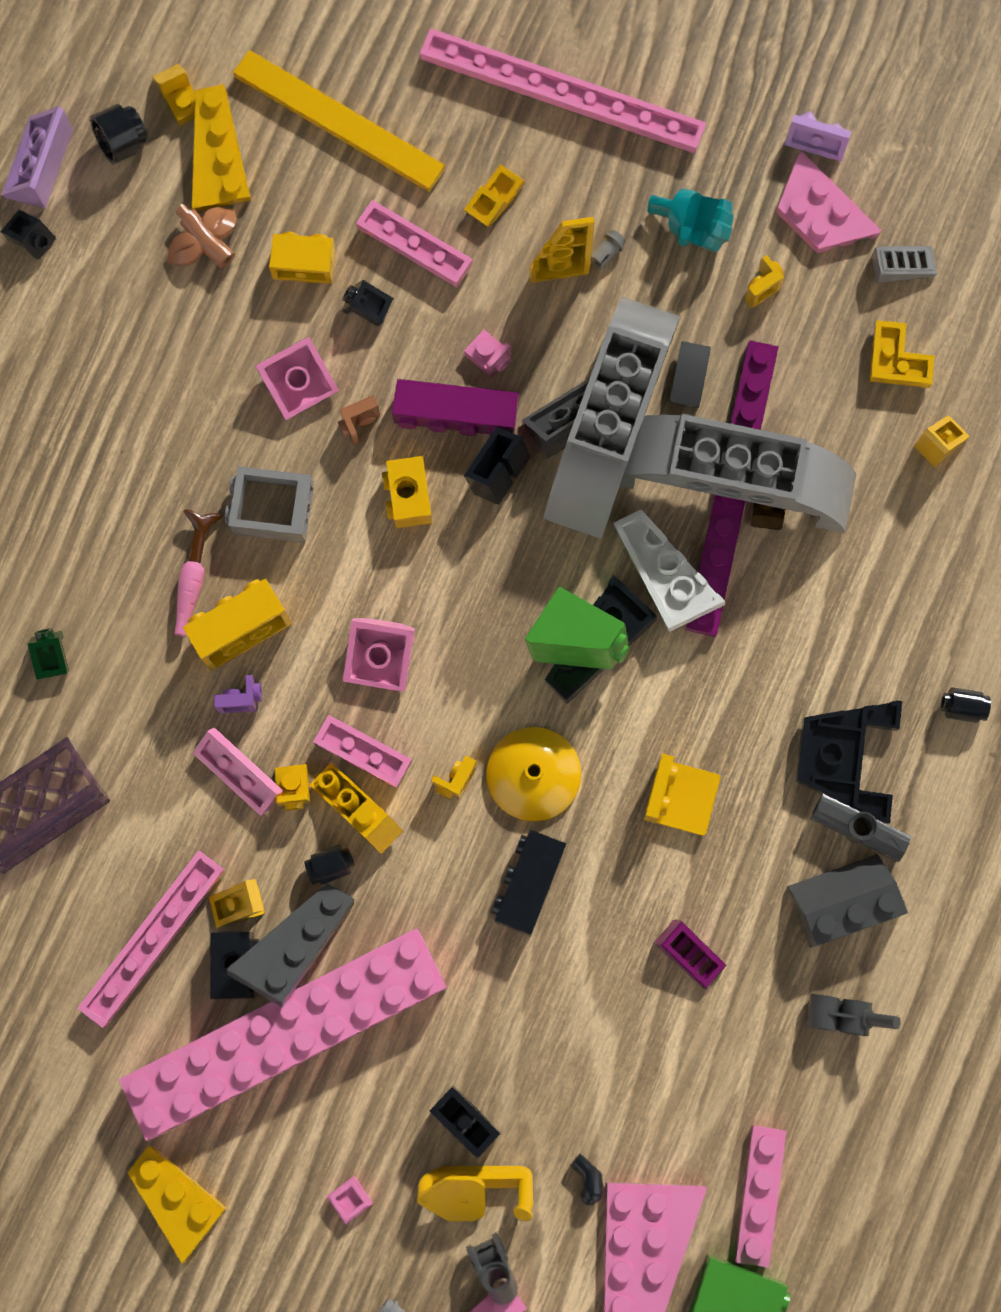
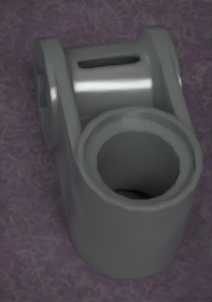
[466,1232,518,1305]

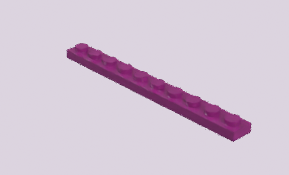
[685,340,779,637]

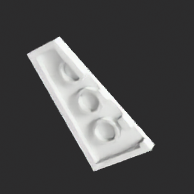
[613,510,725,632]

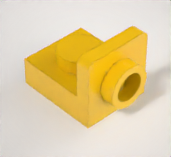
[745,255,784,309]
[431,755,478,800]
[275,764,311,811]

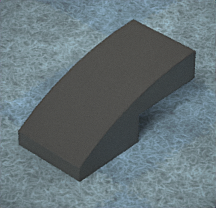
[669,341,711,407]

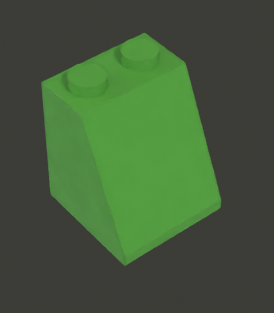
[525,586,630,670]

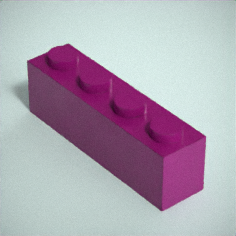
[392,379,519,436]

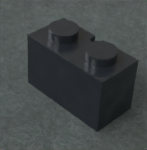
[464,427,531,505]

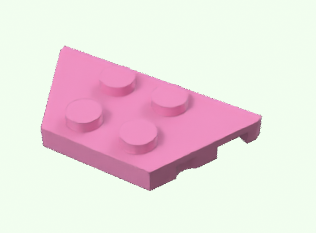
[776,152,881,253]

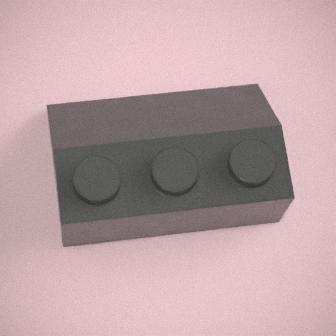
[787,854,908,948]

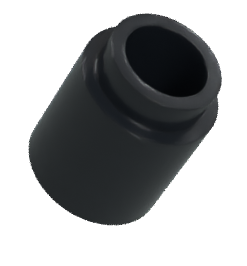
[941,687,991,723]
[304,844,355,885]

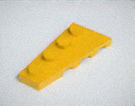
[192,84,251,212]

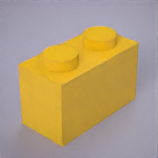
[269,231,336,284]

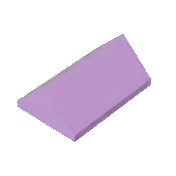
[1,106,73,208]

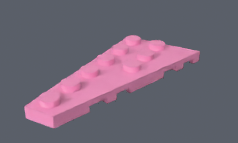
[604,1182,707,1312]

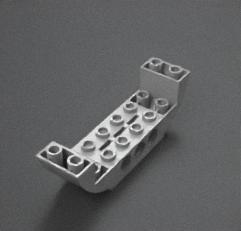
[543,296,681,539]
[620,414,856,533]

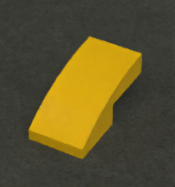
[464,164,525,228]

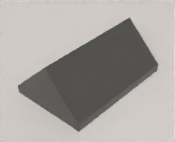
[521,378,590,459]

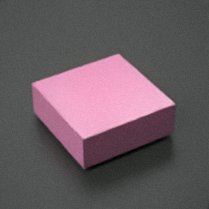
[326,1176,373,1224]

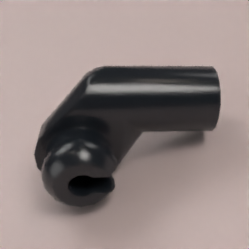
[570,1153,603,1206]

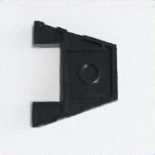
[796,700,902,825]

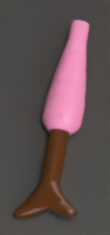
[174,509,223,637]

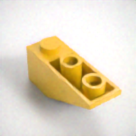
[310,762,403,854]

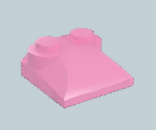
[255,337,339,420]
[343,618,415,692]

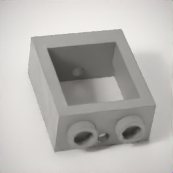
[225,466,315,543]

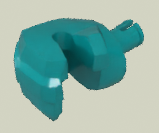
[647,188,734,252]

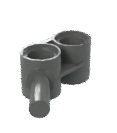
[807,994,901,1037]

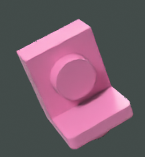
[464,330,512,377]

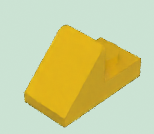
[152,64,195,126]
[209,879,265,928]

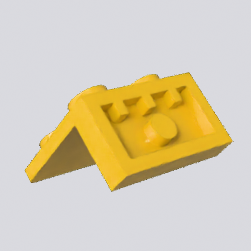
[643,753,721,836]

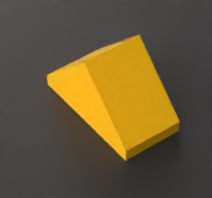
[914,415,970,468]

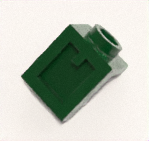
[27,628,69,680]

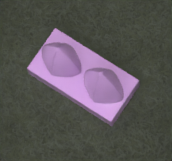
[785,111,851,161]

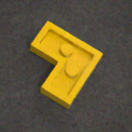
[869,320,935,388]

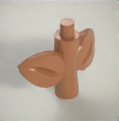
[167,205,236,268]

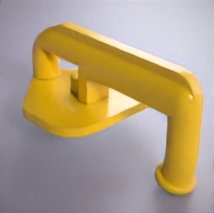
[417,1166,533,1222]

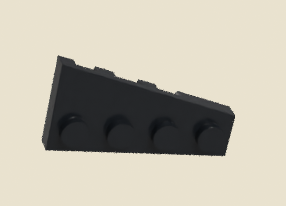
[544,575,657,704]

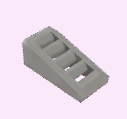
[872,246,937,283]

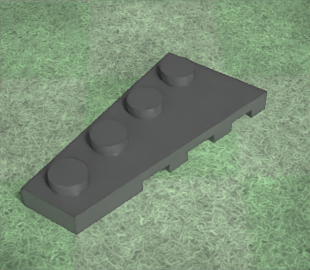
[227,883,354,1007]

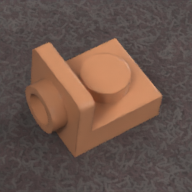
[338,395,380,445]

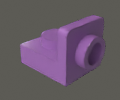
[214,675,262,714]

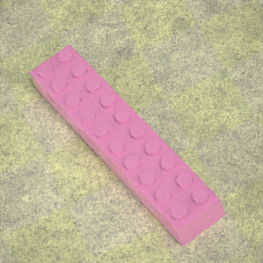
[118,928,447,1141]

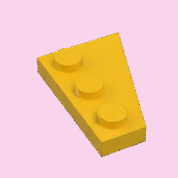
[127,1145,227,1264]

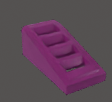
[654,919,727,989]

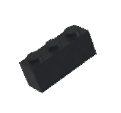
[491,829,567,936]

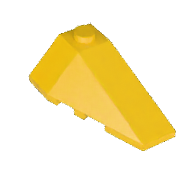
[529,216,595,283]

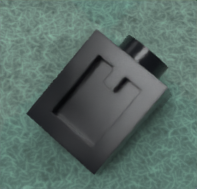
[0,209,56,260]
[341,280,394,326]

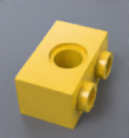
[382,456,432,529]

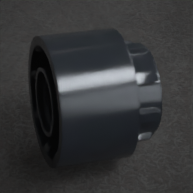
[89,104,148,164]

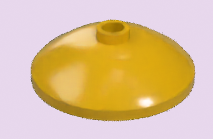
[486,727,581,822]

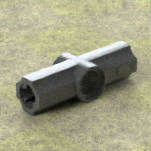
[810,794,911,862]

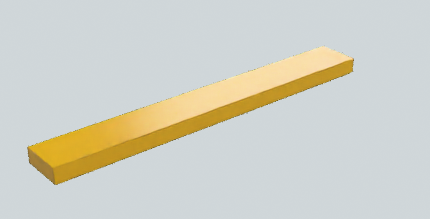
[233,50,446,193]

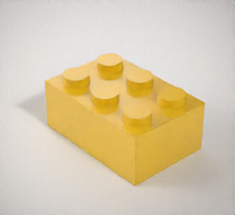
[182,578,292,672]

